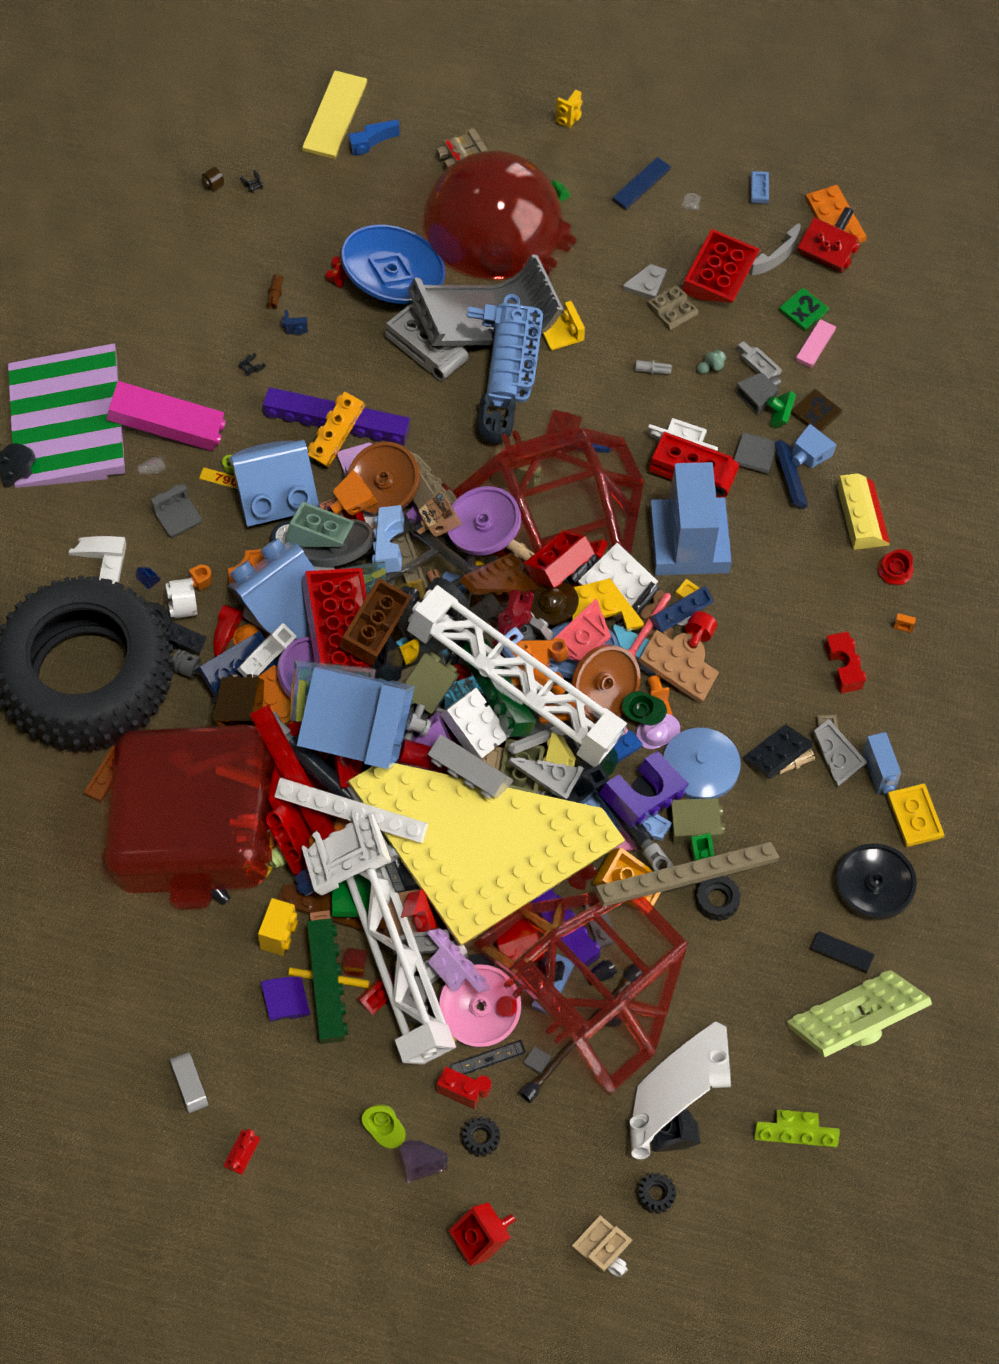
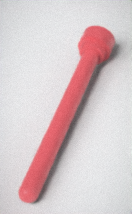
[628,593,671,659]

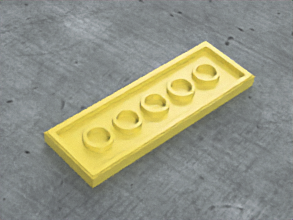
[302,71,367,159]

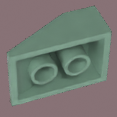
[286,501,355,547]

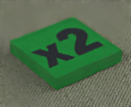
[779,287,829,332]

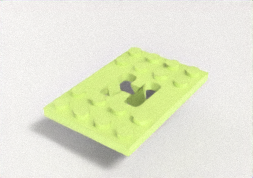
[787,970,932,1057]

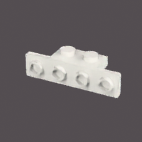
[648,418,718,451]

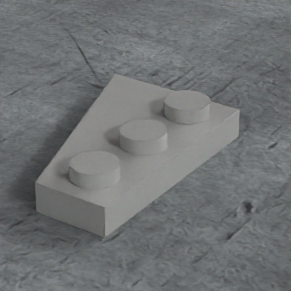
[813,719,867,788]

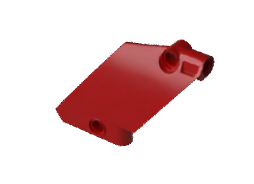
[266,719,325,875]

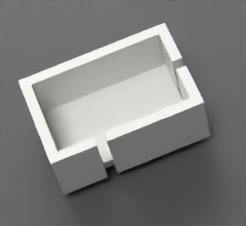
[440,688,509,759]

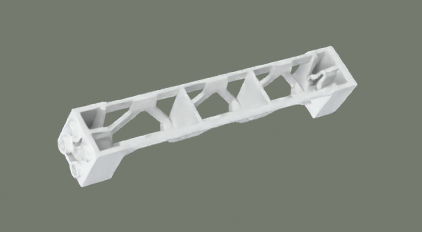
[407,585,627,767]

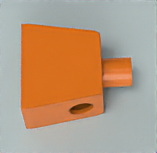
[330,470,378,515]

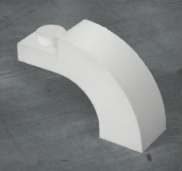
[237,623,297,677]

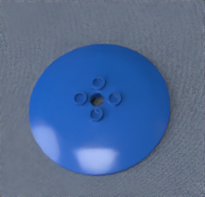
[341,225,445,304]

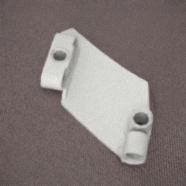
[630,1022,731,1159]

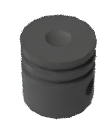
[171,649,201,679]

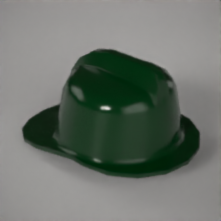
[622,691,667,725]

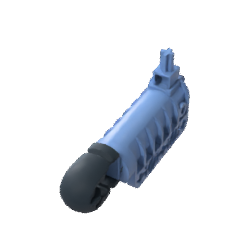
[467,294,543,445]

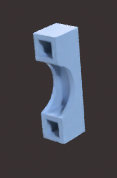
[373,505,404,573]

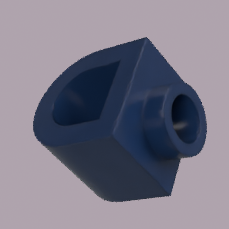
[295,869,315,896]

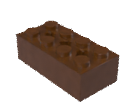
[339,578,412,666]

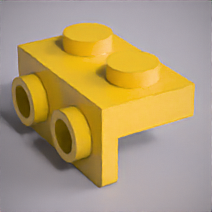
[555,90,583,128]

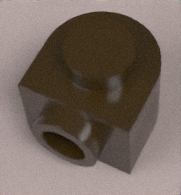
[201,167,224,192]

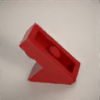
[401,889,437,932]

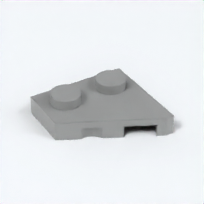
[623,264,667,299]

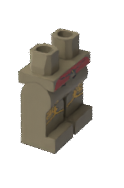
[436,128,489,174]

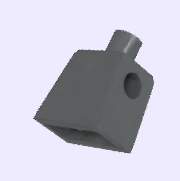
[736,373,781,416]

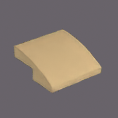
[572,1215,632,1272]

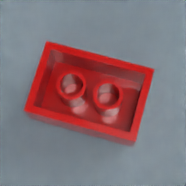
[523,529,595,588]

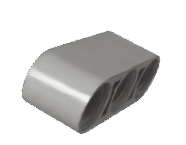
[170,1052,209,1113]

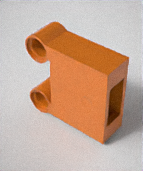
[509,638,569,695]

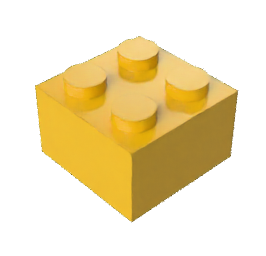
[258,898,299,956]

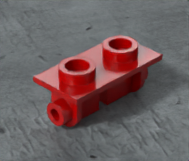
[223,1129,261,1175]

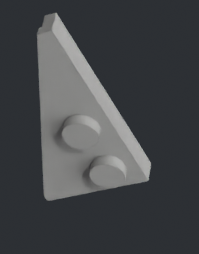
[508,757,584,800]

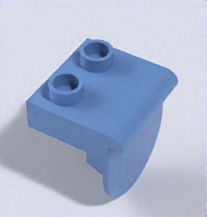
[229,440,320,526]
[228,538,316,639]

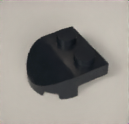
[0,443,36,487]

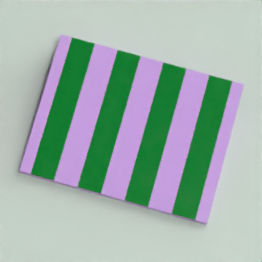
[8,343,125,488]

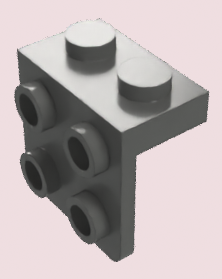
[151,483,202,537]

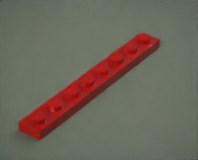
[250,704,336,841]

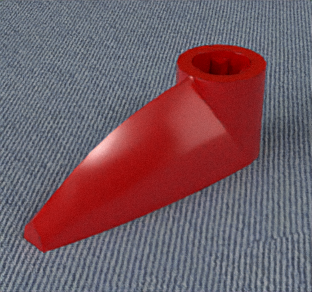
[214,605,243,657]

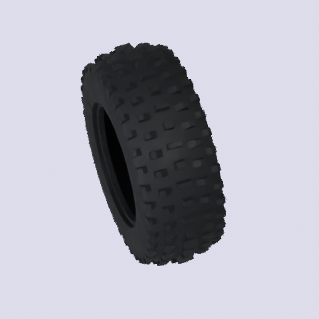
[0,576,174,752]

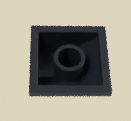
[652,1108,701,1152]

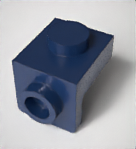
[282,310,308,335]

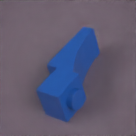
[349,120,400,156]

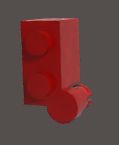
[437,1067,491,1109]

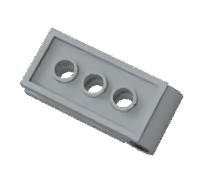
[385,304,469,381]

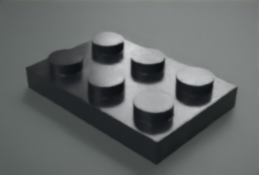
[743,724,813,779]

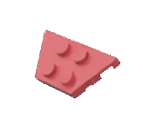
[555,599,611,662]

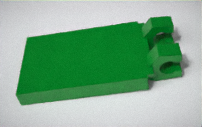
[332,874,371,917]

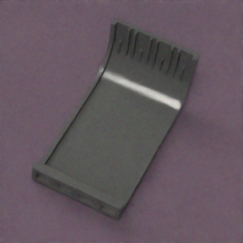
[407,255,564,346]

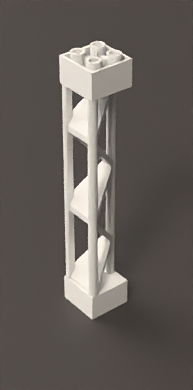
[323,822,456,1065]

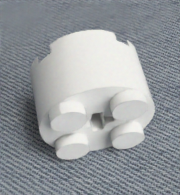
[166,578,198,619]

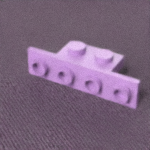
[427,929,491,993]

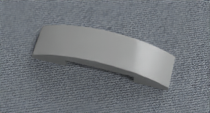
[749,223,801,275]

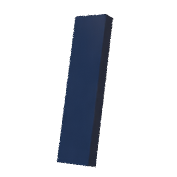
[613,157,671,210]
[775,440,808,509]
[649,586,714,633]

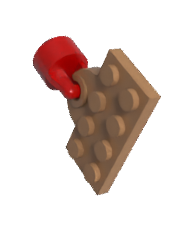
[638,611,719,704]

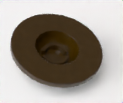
[530,582,579,625]

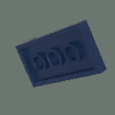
[193,631,278,703]

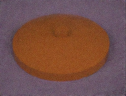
[347,442,420,515]
[572,644,641,721]

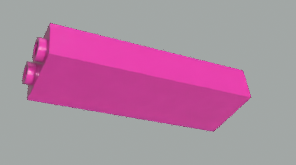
[107,381,226,451]

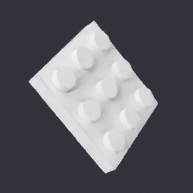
[578,543,658,621]

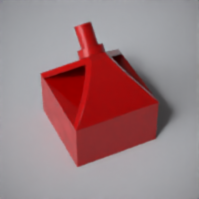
[448,1202,516,1266]

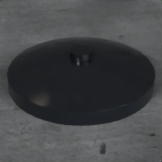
[836,843,917,920]

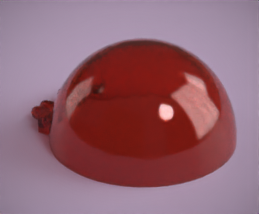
[424,150,577,279]

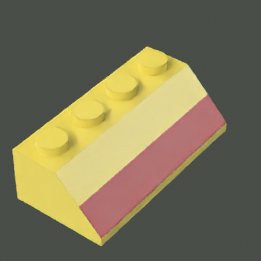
[837,474,890,550]

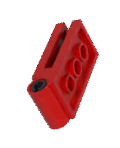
[649,431,739,498]

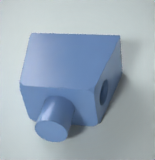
[792,424,837,468]

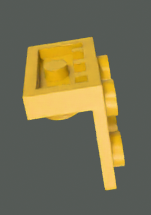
[543,301,585,351]

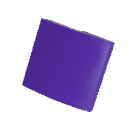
[261,977,310,1022]

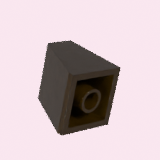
[213,674,264,727]

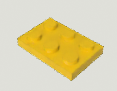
[887,783,944,847]

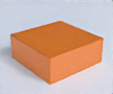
[893,613,916,633]

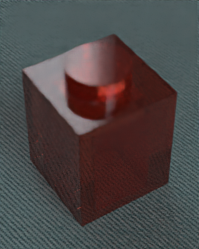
[343,948,368,978]

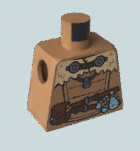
[414,491,462,537]

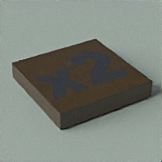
[791,389,842,432]

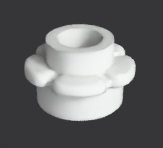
[607,1258,627,1277]

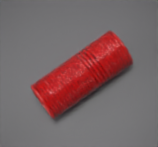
[398,739,453,776]

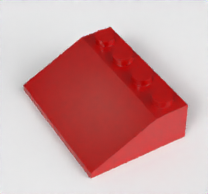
[682,229,760,303]

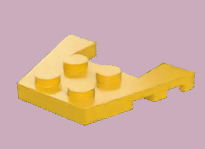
[572,578,644,632]

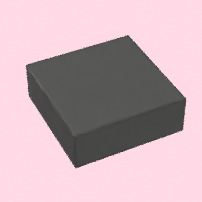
[523,1046,552,1074]

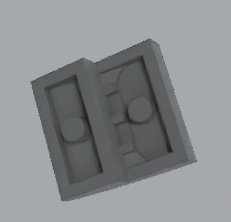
[734,432,776,473]

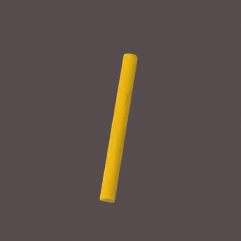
[288,968,370,988]

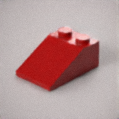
[494,903,545,971]

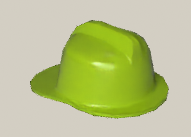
[362,1104,406,1148]

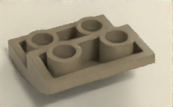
[648,285,698,330]

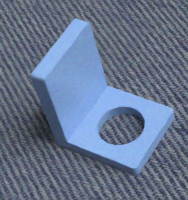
[498,627,524,666]

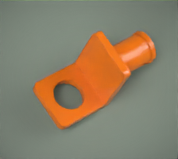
[648,675,673,716]

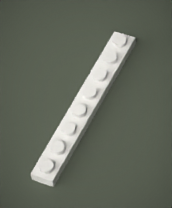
[275,778,429,843]

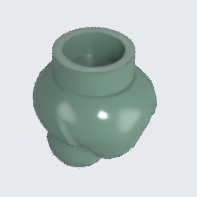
[697,349,727,374]

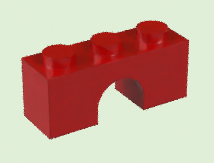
[824,631,866,694]

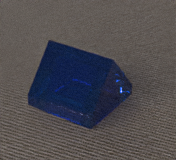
[136,567,161,590]

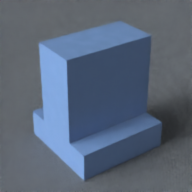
[649,462,732,575]
[297,665,415,769]

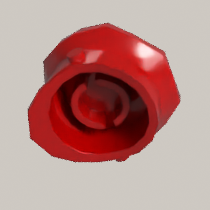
[878,549,914,585]

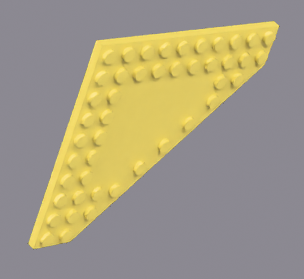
[348,763,625,947]

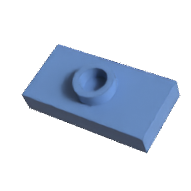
[751,171,769,203]

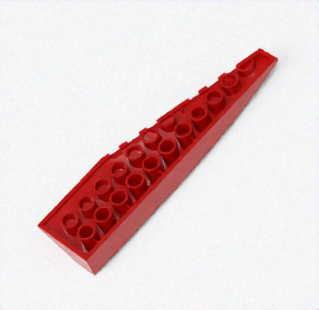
[302,568,371,789]

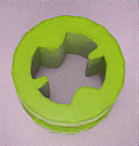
[222,455,234,473]

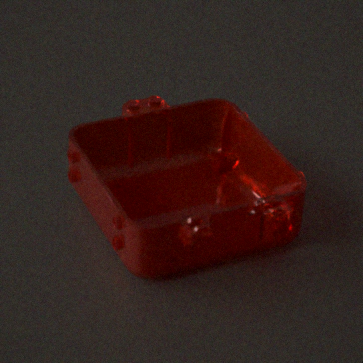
[104,724,275,909]

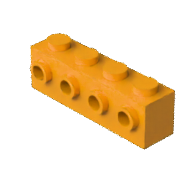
[307,391,365,468]

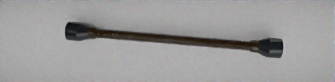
[519,962,645,1103]

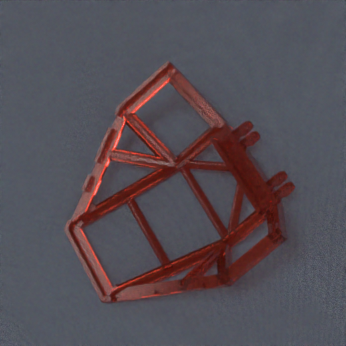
[453,414,644,587]
[473,892,688,1096]

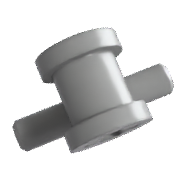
[403,704,431,741]

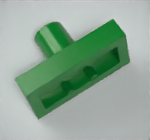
[767,391,796,429]

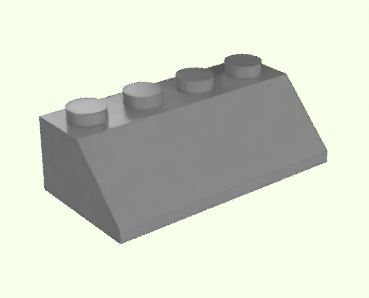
[428,734,514,799]

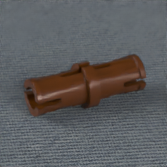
[266,274,284,310]

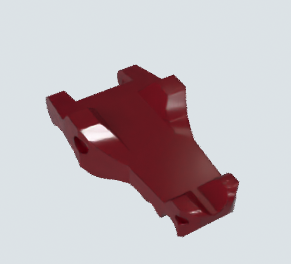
[492,590,534,657]

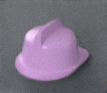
[636,714,680,749]

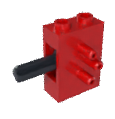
[798,207,860,273]

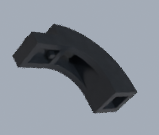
[549,765,609,804]

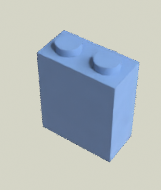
[862,732,901,794]

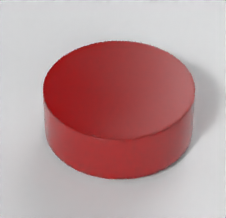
[497,996,517,1017]

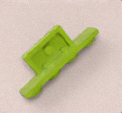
[755,1110,840,1147]

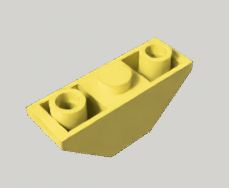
[539,733,576,793]

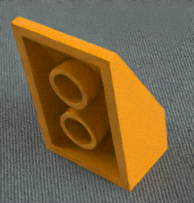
[593,847,661,914]

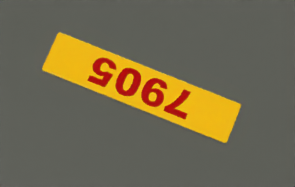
[199,467,237,489]

